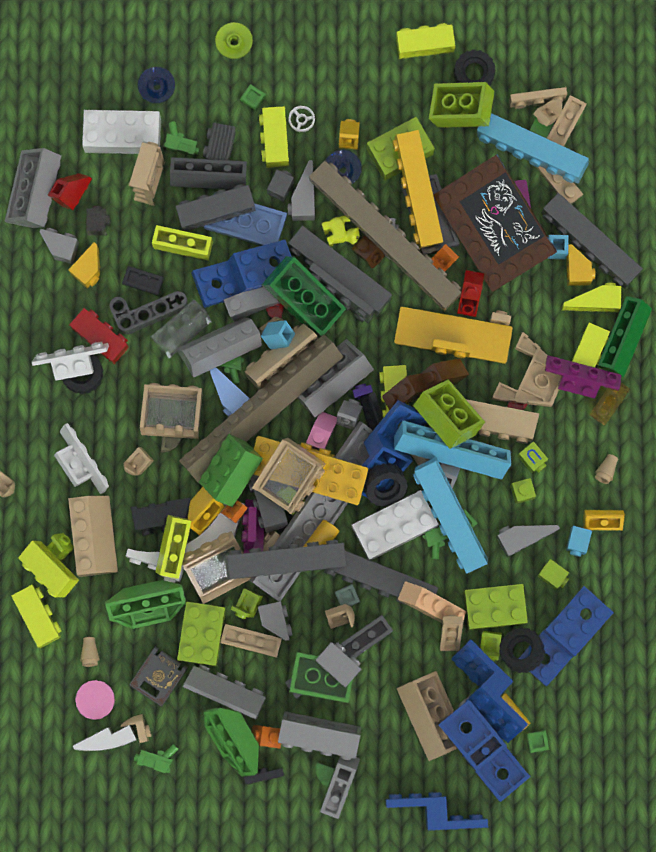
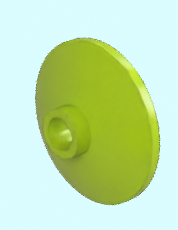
[215,23,253,59]

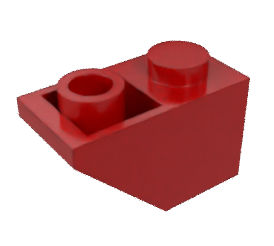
[48,173,92,210]
[457,270,484,317]

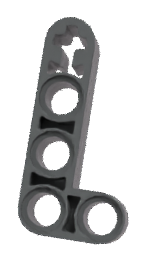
[109,291,188,335]

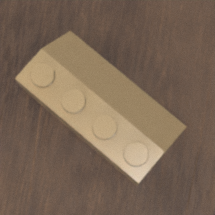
[245,324,318,390]
[466,399,539,444]
[68,496,118,577]
[396,671,464,761]

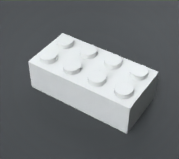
[83,110,161,154]
[352,490,439,561]

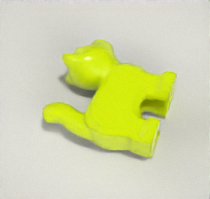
[321,216,360,247]

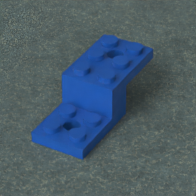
[192,240,292,308]
[362,400,427,497]
[518,586,614,687]
[451,640,528,743]
[438,699,530,802]
[385,792,488,830]

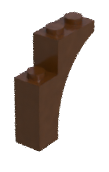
[382,358,469,410]

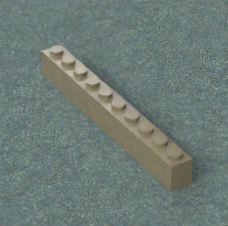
[309,161,462,312]
[179,335,343,483]

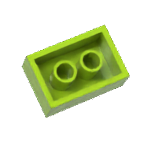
[429,82,495,127]
[366,117,435,181]
[413,379,485,449]
[463,584,528,630]
[177,602,226,667]

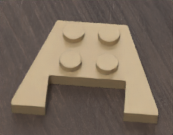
[492,332,562,407]

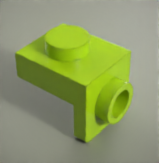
[47,533,74,562]
[231,588,263,619]
[480,631,502,662]

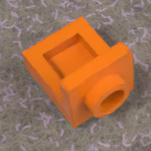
[431,244,459,271]
[251,725,281,749]

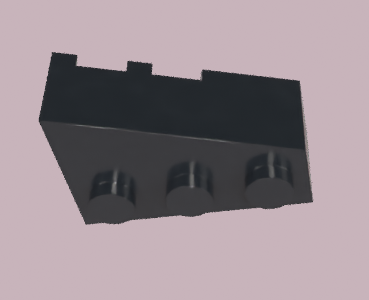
[131,498,191,536]

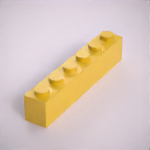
[392,130,443,248]

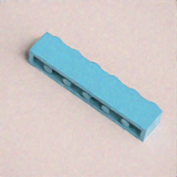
[477,113,589,184]
[394,421,511,479]
[413,457,488,574]

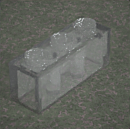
[151,300,212,359]

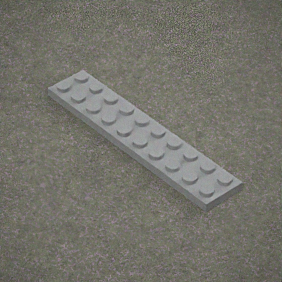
[249,421,373,602]

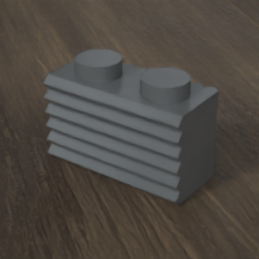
[203,123,236,161]

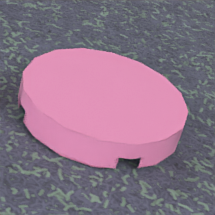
[76,680,115,720]

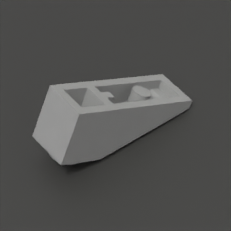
[288,160,315,221]
[224,287,280,321]
[337,399,362,430]
[496,525,560,557]
[320,758,360,819]

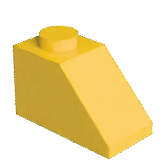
[339,119,360,150]
[69,242,100,289]
[566,244,595,286]
[188,487,225,535]

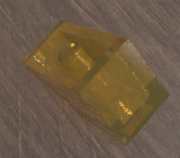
[589,383,630,425]

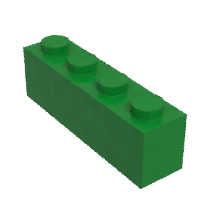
[598,296,652,377]

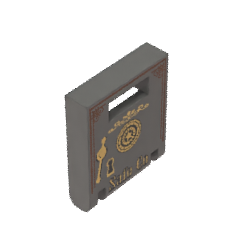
[129,646,188,707]

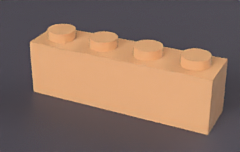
[398,581,467,623]

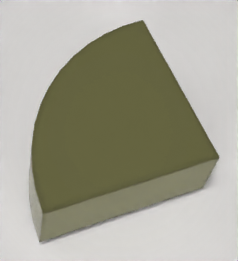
[161,437,182,453]

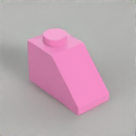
[306,412,337,450]

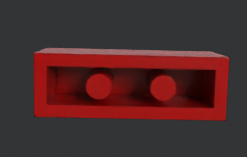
[69,308,129,364]

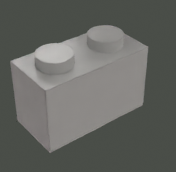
[315,642,361,687]

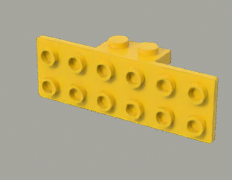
[394,307,513,364]
[253,436,369,505]

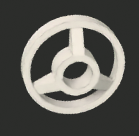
[289,106,315,132]

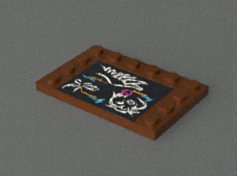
[433,154,557,292]

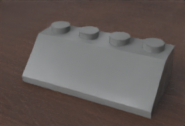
[4,148,61,228]
[176,317,262,378]
[297,339,374,417]
[183,664,266,719]
[278,711,361,760]

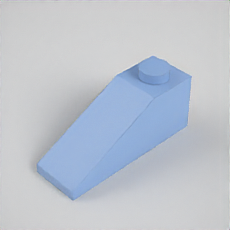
[209,367,250,417]

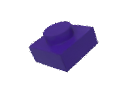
[352,384,373,401]

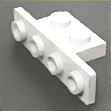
[32,342,109,381]
[54,423,109,494]

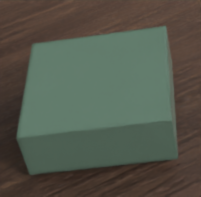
[335,584,360,606]

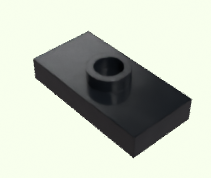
[122,266,164,296]
[360,392,383,430]
[244,767,284,784]

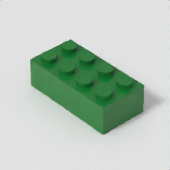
[262,256,347,337]

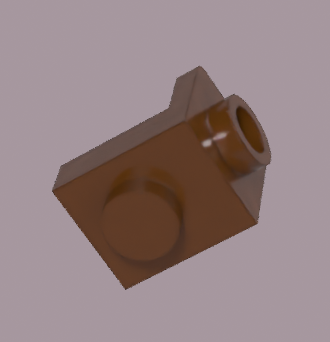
[352,236,385,269]

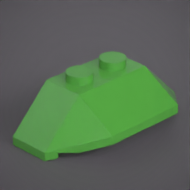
[105,580,186,629]
[204,708,259,776]

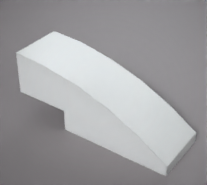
[73,725,138,751]

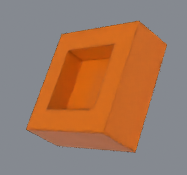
[221,500,247,523]

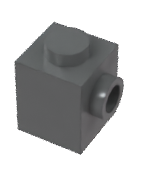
[267,170,294,202]

